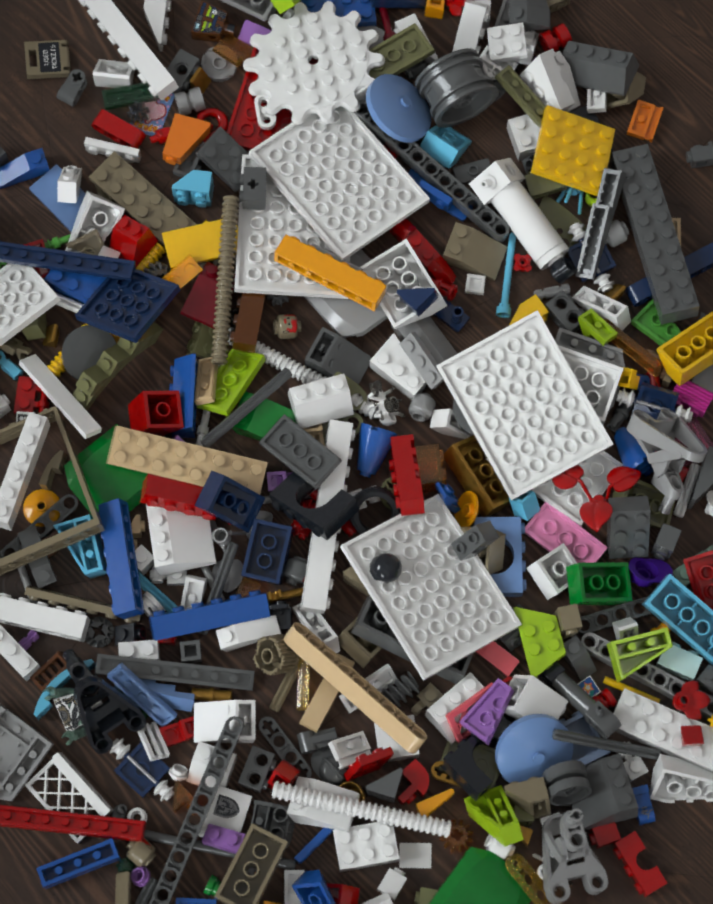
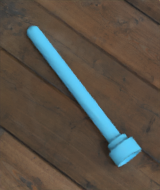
[496,232,516,318]

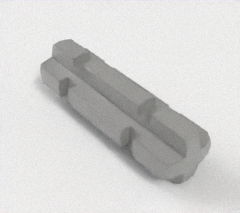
[534,283,571,300]

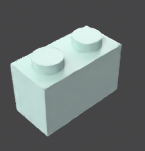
[656,642,703,681]

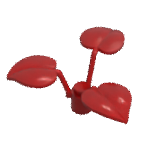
[552,465,641,532]

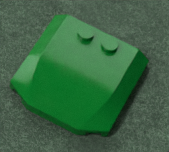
[64,424,148,516]
[428,847,533,904]

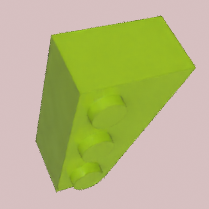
[606,627,673,682]
[464,785,524,847]

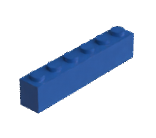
[98,498,144,619]
[149,590,271,641]

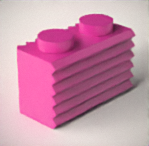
[673,381,713,418]

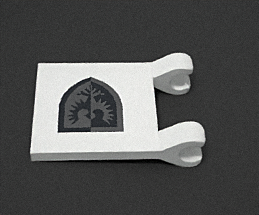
[199,784,252,838]

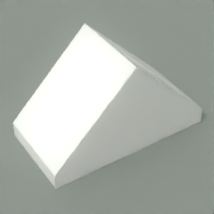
[612,617,638,640]

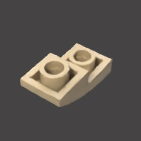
[131,514,145,550]

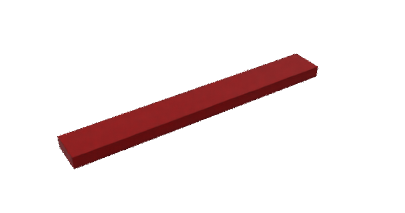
[0,805,146,842]

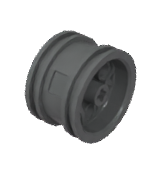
[415,48,499,128]

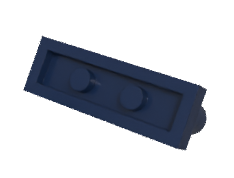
[433,298,470,333]

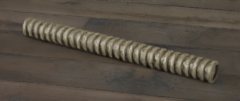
[211,195,239,365]

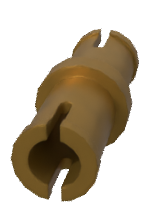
[192,687,232,702]

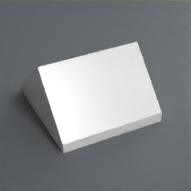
[93,59,134,90]

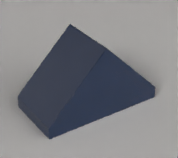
[397,288,438,317]

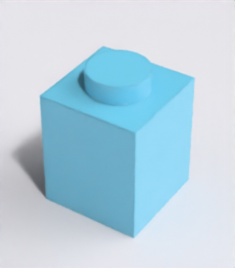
[508,490,540,521]

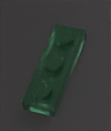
[102,83,160,110]

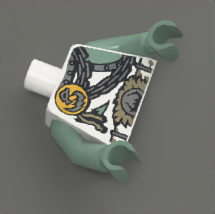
[43,686,103,746]

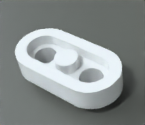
[254,94,276,130]

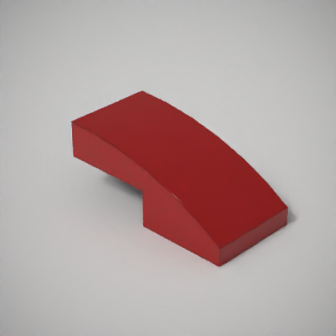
[159,716,194,747]

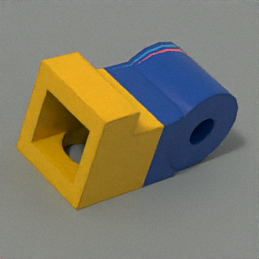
[618,366,650,391]

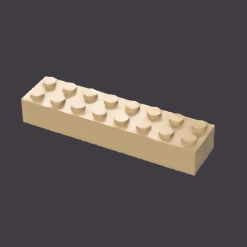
[106,426,268,495]

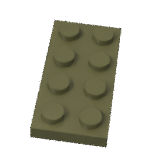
[369,23,435,79]

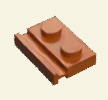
[626,100,663,143]

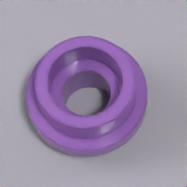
[131,867,150,887]

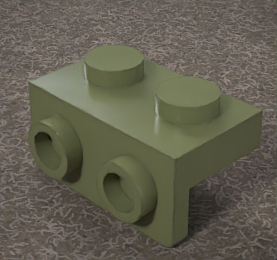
[187,321,214,359]

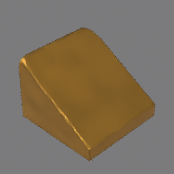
[190,67,211,94]
[603,284,626,301]
[43,324,60,348]
[520,825,533,846]

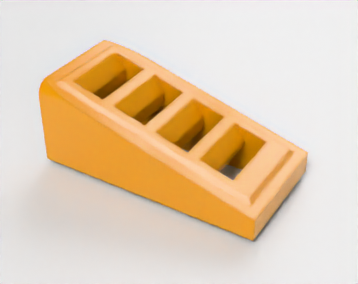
[425,0,445,19]
[416,788,455,817]

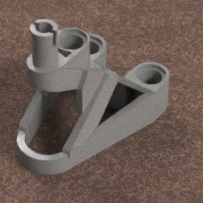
[626,409,708,515]
[542,809,608,904]

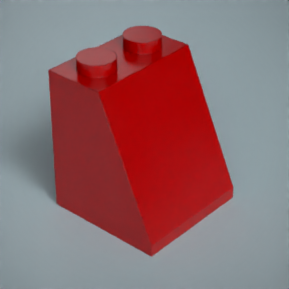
[128,390,184,436]

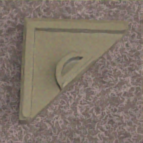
[65,229,105,255]

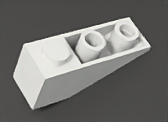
[144,0,171,52]

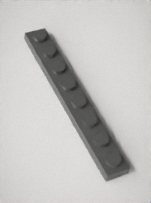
[95,654,255,691]

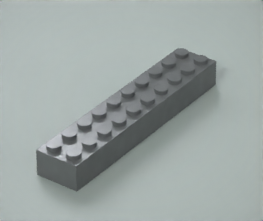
[611,144,700,325]

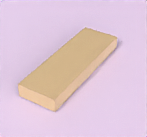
[194,357,218,406]

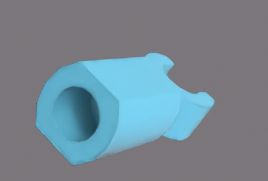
[0,351,24,381]

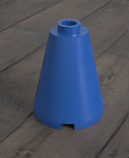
[357,423,398,478]
[614,427,655,480]

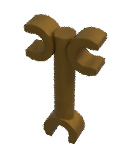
[266,588,303,606]

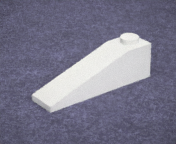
[65,191,125,254]

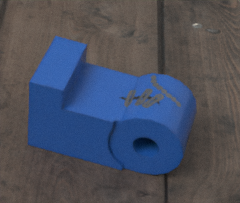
[632,784,655,825]

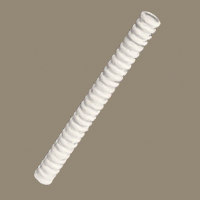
[227,327,378,420]
[272,781,452,838]

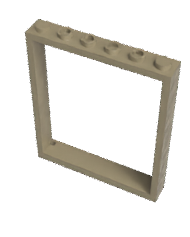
[0,406,105,575]

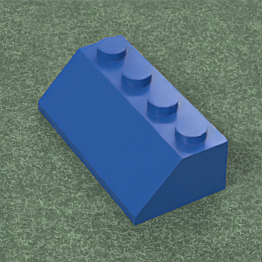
[169,354,198,438]

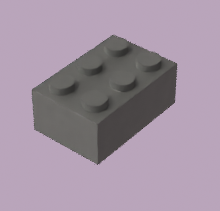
[607,496,651,559]

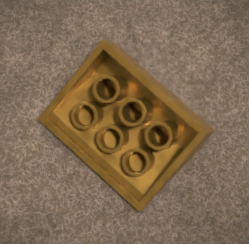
[442,435,511,517]

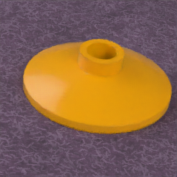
[23,489,60,527]
[455,491,479,527]

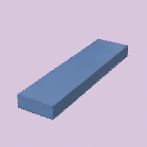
[107,663,177,727]

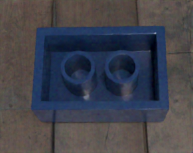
[241,518,294,585]

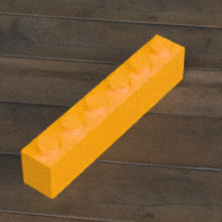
[274,234,387,312]

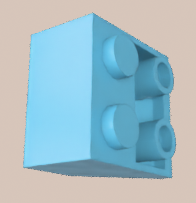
[172,170,214,208]

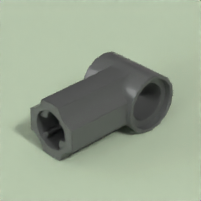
[297,727,337,754]

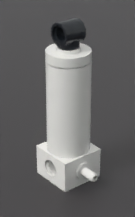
[469,158,577,284]

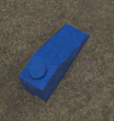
[0,148,50,189]

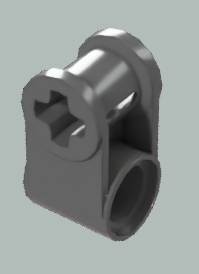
[57,69,87,107]

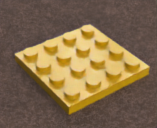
[531,105,615,196]

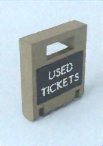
[24,40,71,79]

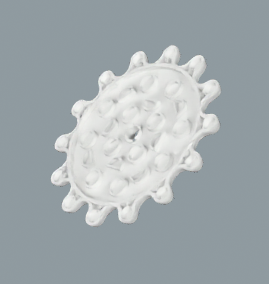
[243,1,385,125]

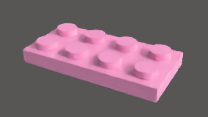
[525,502,608,563]

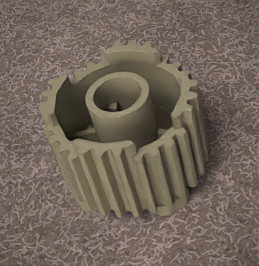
[253,634,300,676]

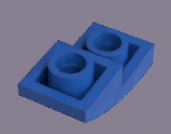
[435,482,461,514]

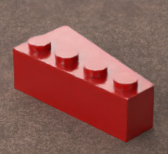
[389,434,425,516]

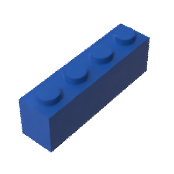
[36,838,121,889]

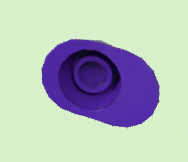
[629,557,673,588]

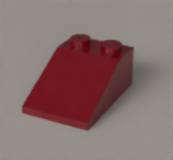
[180,262,237,329]

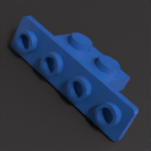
[408,169,473,222]

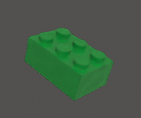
[566,562,632,606]

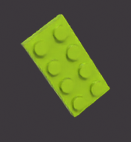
[195,349,266,416]

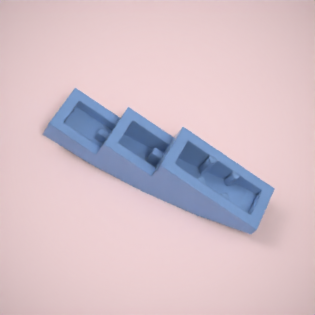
[114,678,195,712]

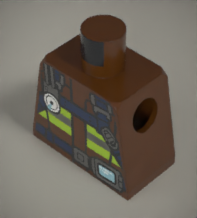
[191,1,237,42]

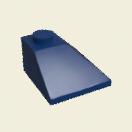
[292,870,336,904]

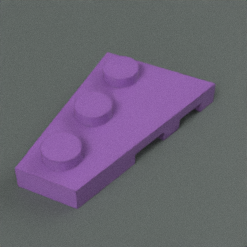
[459,678,514,746]

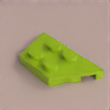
[513,607,566,678]

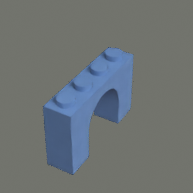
[474,517,526,597]

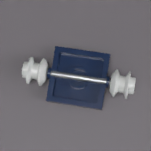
[567,222,616,293]
[616,382,693,423]
[109,738,175,801]

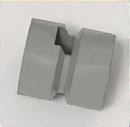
[174,87,206,116]

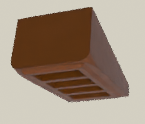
[30,651,67,692]

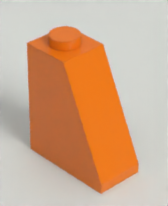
[162,113,211,165]

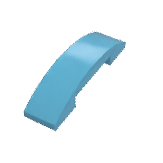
[34,659,96,720]

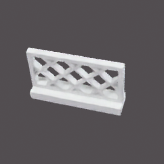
[25,752,114,844]

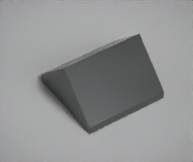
[365,768,403,803]

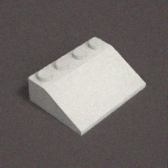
[360,239,447,329]
[558,345,624,425]
[146,505,217,576]

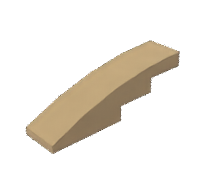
[299,654,355,733]

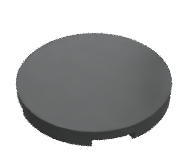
[61,325,116,380]

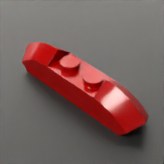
[389,219,456,285]

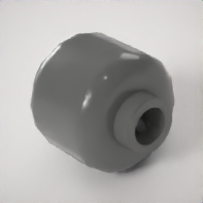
[283,556,307,586]

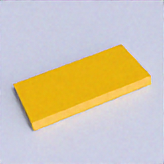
[162,219,238,270]

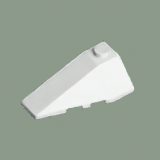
[649,754,713,803]

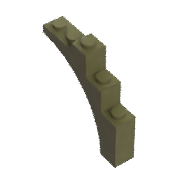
[73,322,163,411]

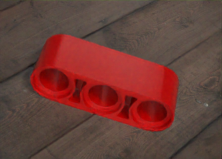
[91,109,146,149]

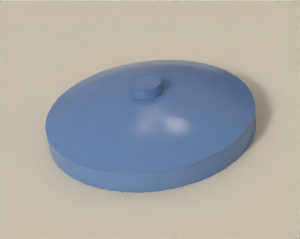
[366,74,431,143]
[495,714,573,783]

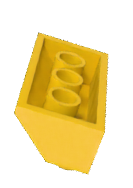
[656,311,713,386]

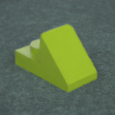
[578,308,618,346]

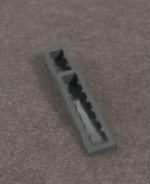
[575,168,626,280]

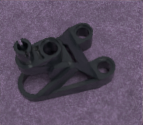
[63,649,146,754]

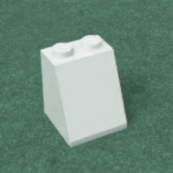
[504,675,568,720]

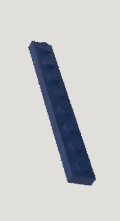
[0,241,136,281]

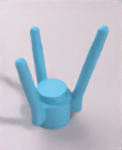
[556,186,584,215]

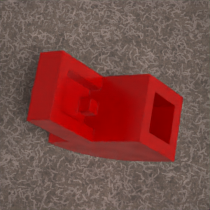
[397,758,429,805]
[267,760,301,790]

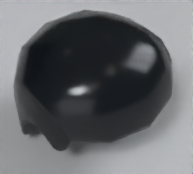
[370,553,402,583]

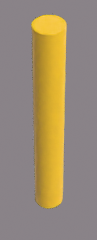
[603,676,660,703]

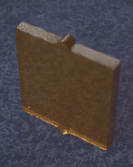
[212,34,253,68]

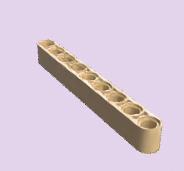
[283,622,427,754]

